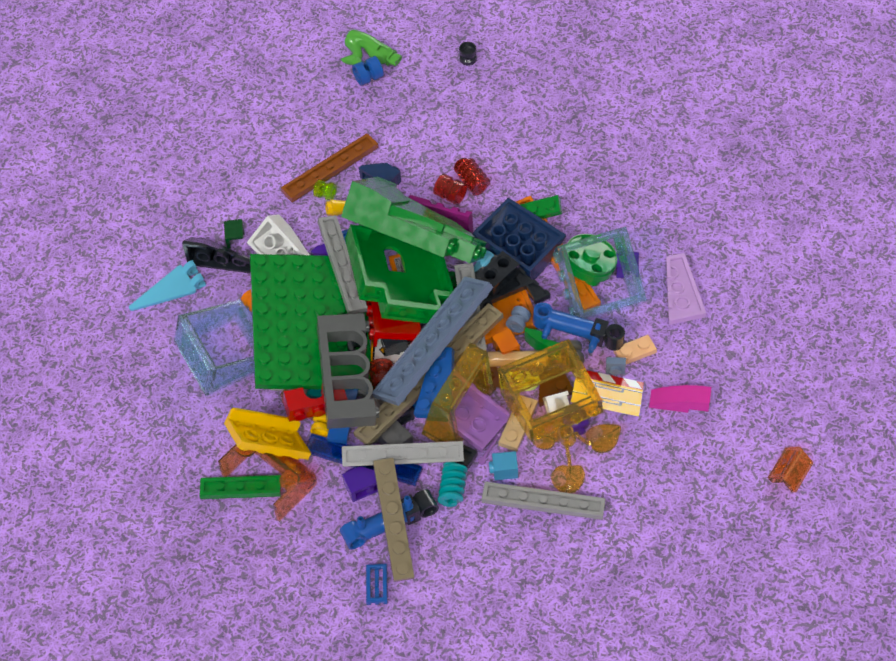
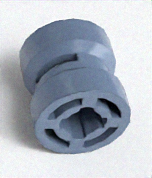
[506,306,531,333]

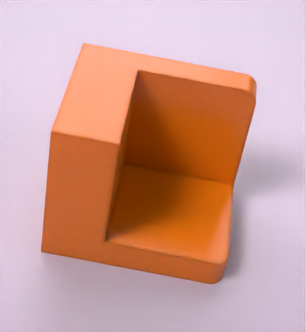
[492,329,520,355]

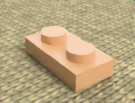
[613,335,657,365]

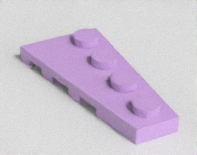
[666,253,706,325]

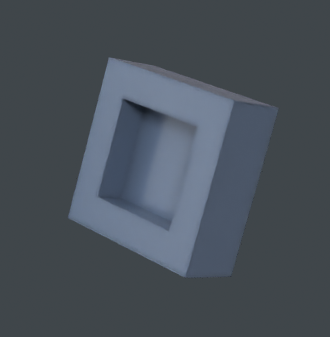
[606,357,626,376]

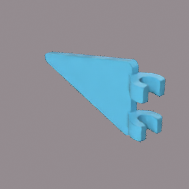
[129,260,206,311]

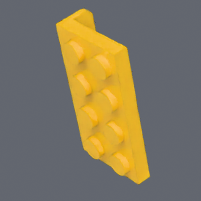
[224,408,311,460]

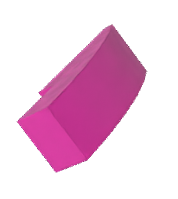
[649,385,712,413]

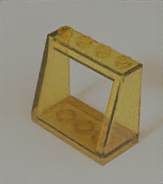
[497,339,603,442]
[422,342,494,442]

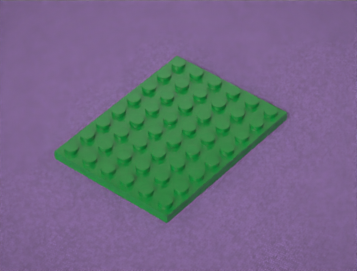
[250,254,373,390]

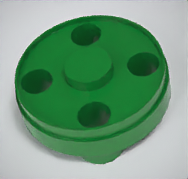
[561,234,617,286]

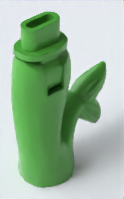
[341,29,402,66]

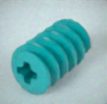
[438,462,468,507]

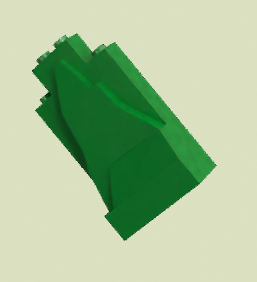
[341,176,487,263]

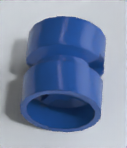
[352,56,384,86]

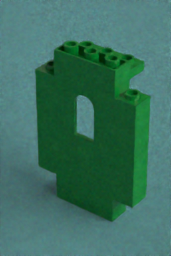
[345,224,454,324]

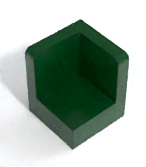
[224,219,245,249]

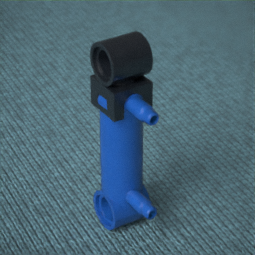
[533,302,625,353]
[340,489,439,550]

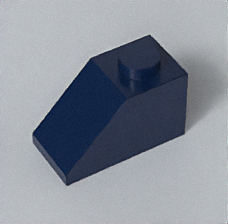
[359,163,401,185]

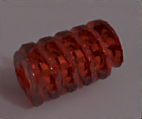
[454,158,491,196]

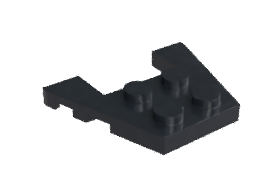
[475,266,551,311]

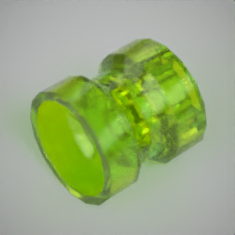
[313,179,337,201]

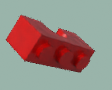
[283,384,347,422]

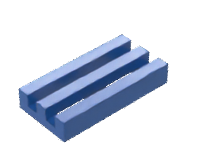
[366,564,388,605]

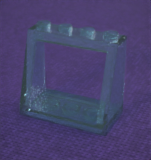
[553,227,647,319]
[174,299,254,396]

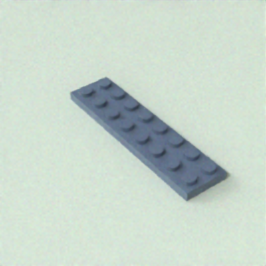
[372,277,493,406]

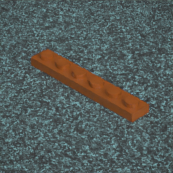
[281,133,379,202]

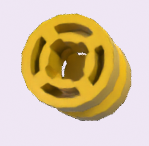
[310,414,329,438]

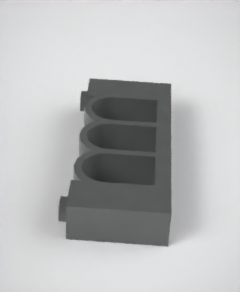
[317,313,379,429]

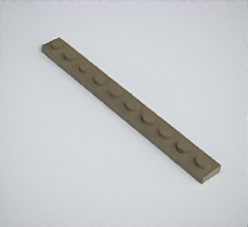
[353,303,504,445]

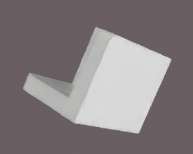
[543,391,570,417]

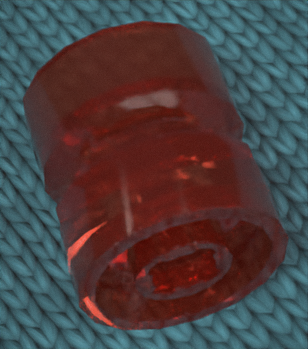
[433,173,467,205]
[369,358,394,390]

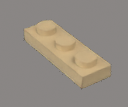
[498,395,538,452]

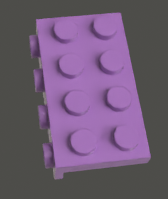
[438,370,510,453]

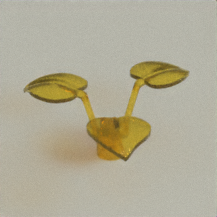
[528,420,621,494]

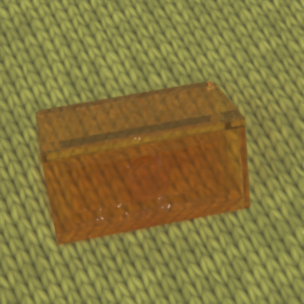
[767,447,813,492]

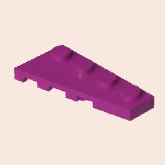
[408,195,473,234]

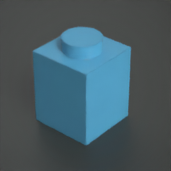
[489,451,518,481]

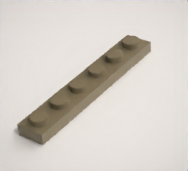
[373,458,415,582]

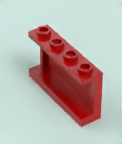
[366,301,421,347]

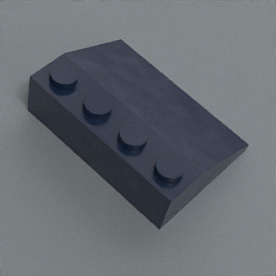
[472,198,566,280]

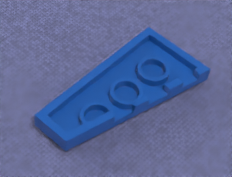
[414,347,454,420]

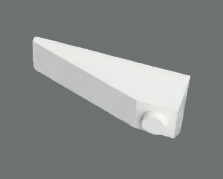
[247,214,309,255]

